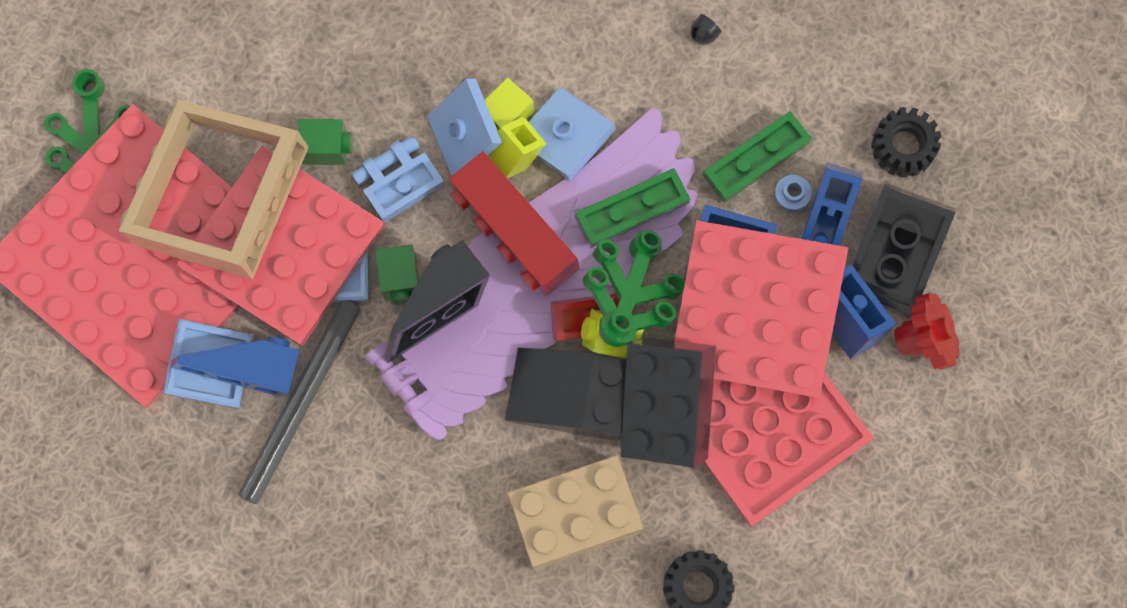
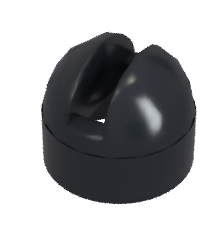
[690,14,722,45]

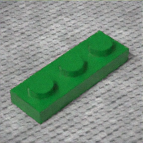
[702,111,812,203]
[575,168,691,248]

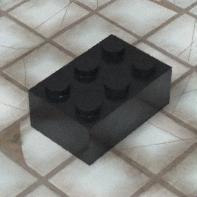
[620,337,716,468]

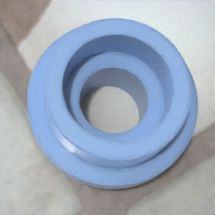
[775,175,812,211]

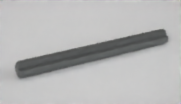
[239,300,360,504]

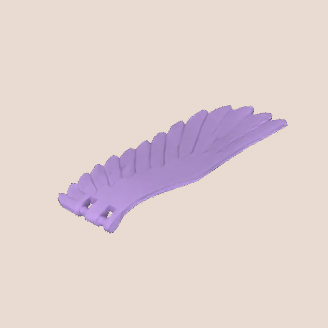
[365,108,698,440]

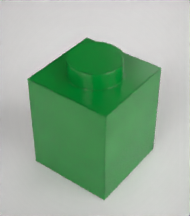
[298,119,353,165]
[376,244,419,305]

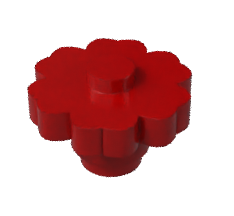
[894,293,960,370]

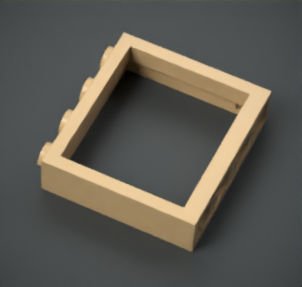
[119,99,309,280]

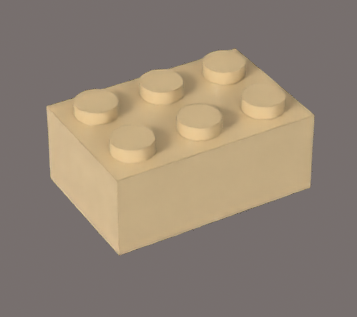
[508,455,644,571]

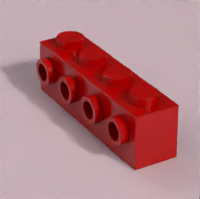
[448,151,580,297]

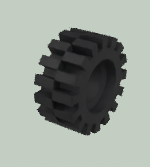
[871,107,942,178]
[663,550,735,608]

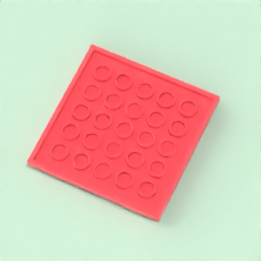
[0,104,239,409]

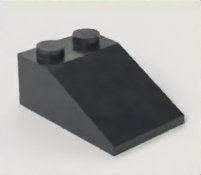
[853,182,956,315]
[384,240,490,363]
[505,347,627,441]

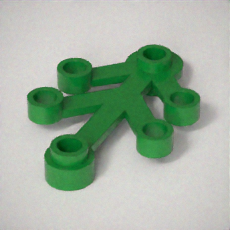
[44,69,130,174]
[583,230,685,347]

